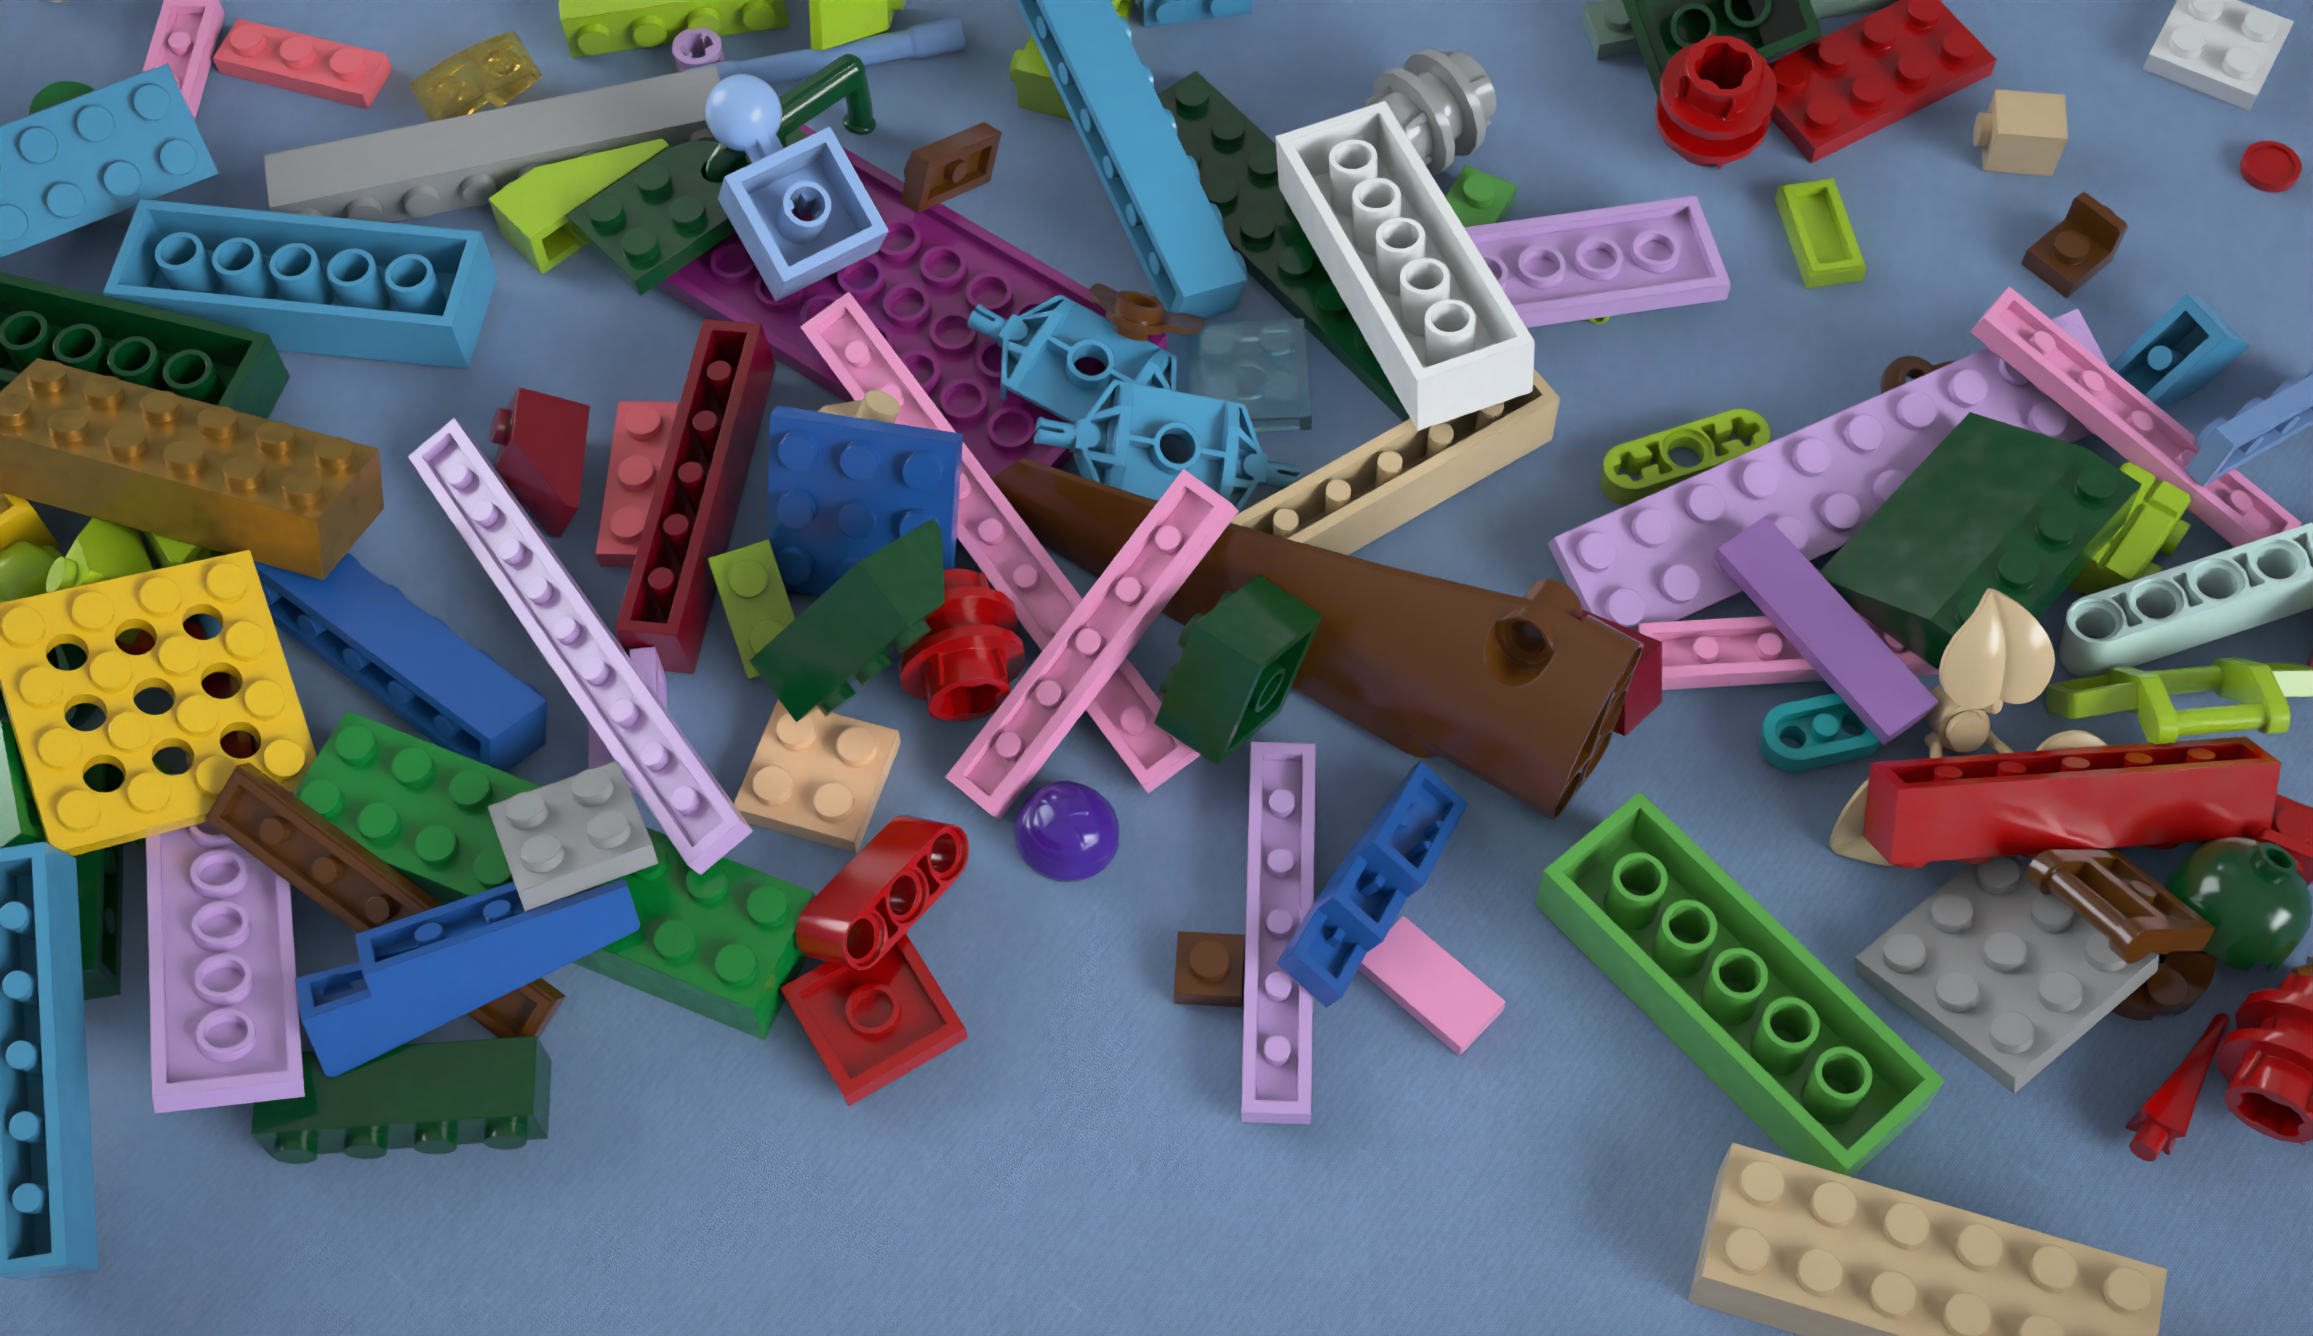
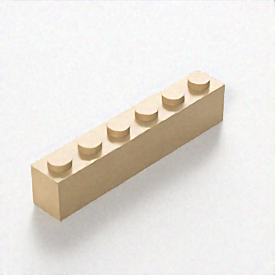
[1230,368,1560,555]

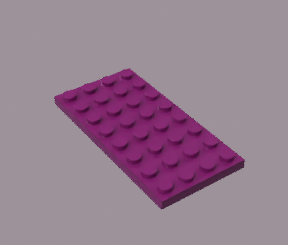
[656,125,1167,477]

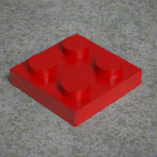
[780,933,968,1107]

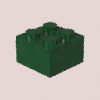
[1154,575,1323,766]

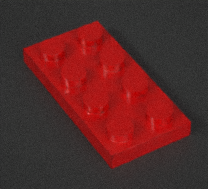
[1768,0,1997,163]

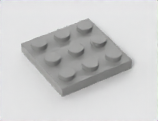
[1855,855,2159,1094]

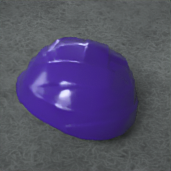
[1013,781,1119,882]

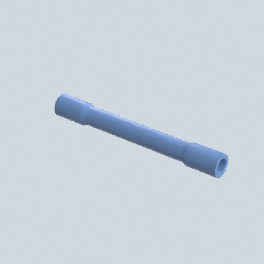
[687,16,966,85]

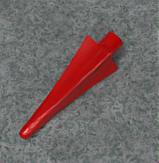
[2125,1012,2230,1161]

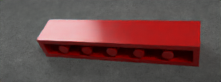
[1863,736,2281,868]

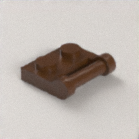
[2026,850,2216,964]

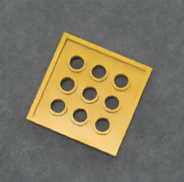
[0,550,317,856]

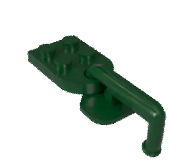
[567,54,876,296]

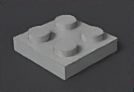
[487,761,658,911]

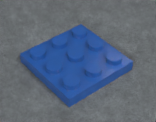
[766,406,963,595]

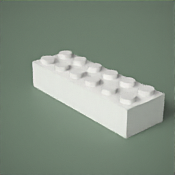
[1275,101,1535,431]

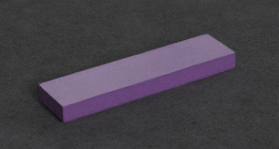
[1714,516,1938,745]

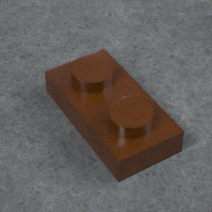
[900,122,1002,213]

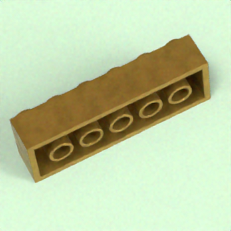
[0,358,384,580]

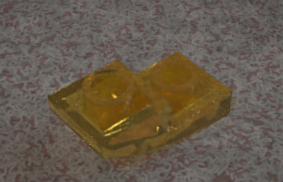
[409,30,543,122]

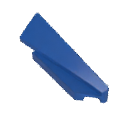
[295,879,640,1077]

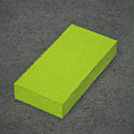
[1774,178,1867,289]

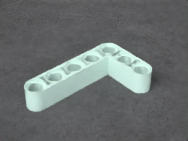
[2059,522,2313,677]

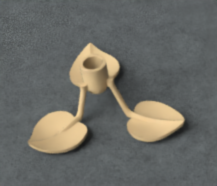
[1829,588,2108,866]

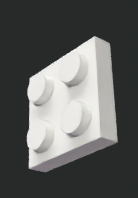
[2142,0,2294,111]

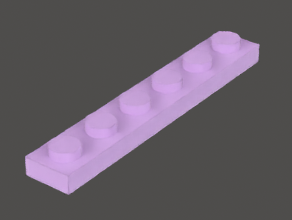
[1241,742,1316,1124]

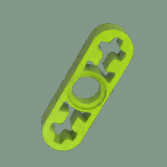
[1599,409,1770,506]

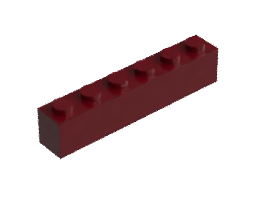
[615,319,776,674]

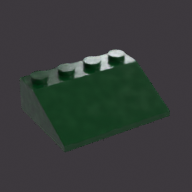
[1819,412,2142,671]

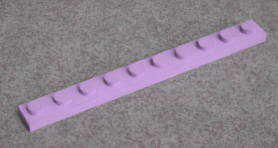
[408,418,753,875]

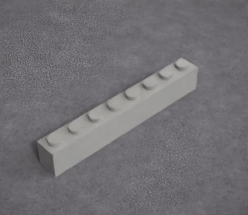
[263,65,720,223]

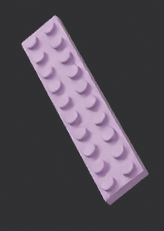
[1548,308,2109,631]

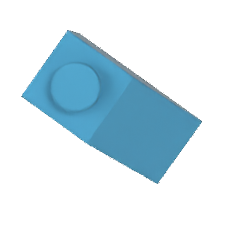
[2109,293,2250,409]

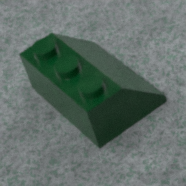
[749,518,945,722]

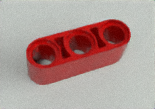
[796,815,969,970]

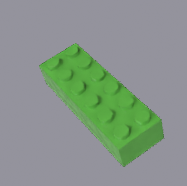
[1535,791,1945,1177]

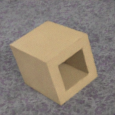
[1973,89,2068,176]

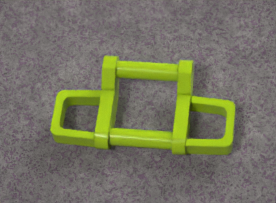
[2046,657,2313,744]

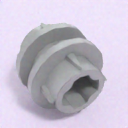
[1365,48,1497,175]

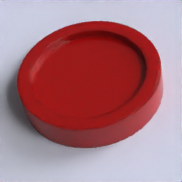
[2239,141,2302,193]

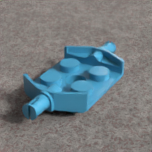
[967,295,1185,443]
[1034,379,1301,515]

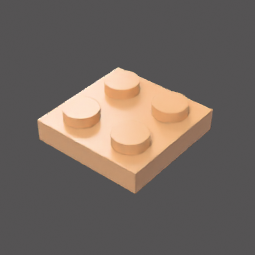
[734,699,901,853]

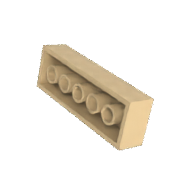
[1688,1142,2167,1336]

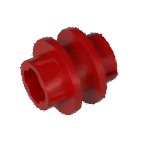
[1655,33,1777,169]
[894,569,1026,721]
[2215,973,2313,1145]

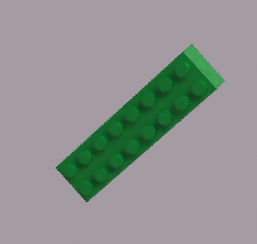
[293,710,815,1040]

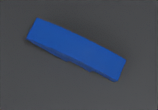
[1276,761,1468,1008]

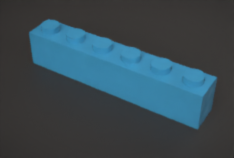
[0,842,99,1281]

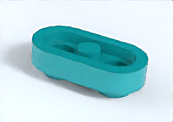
[1758,693,1882,772]

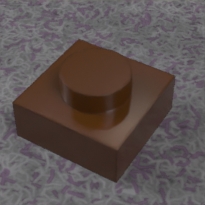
[1174,931,1245,1007]

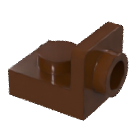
[2021,192,2128,299]

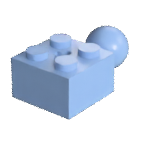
[705,74,889,301]

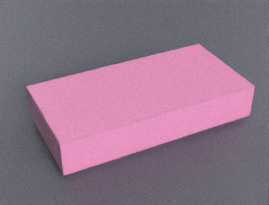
[1358,915,1506,1056]

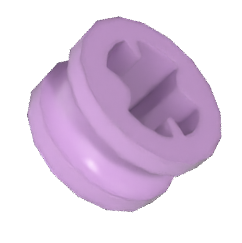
[672,28,725,72]

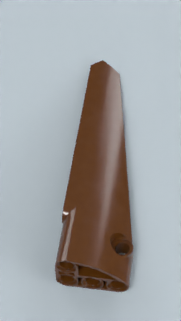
[990,458,1643,820]

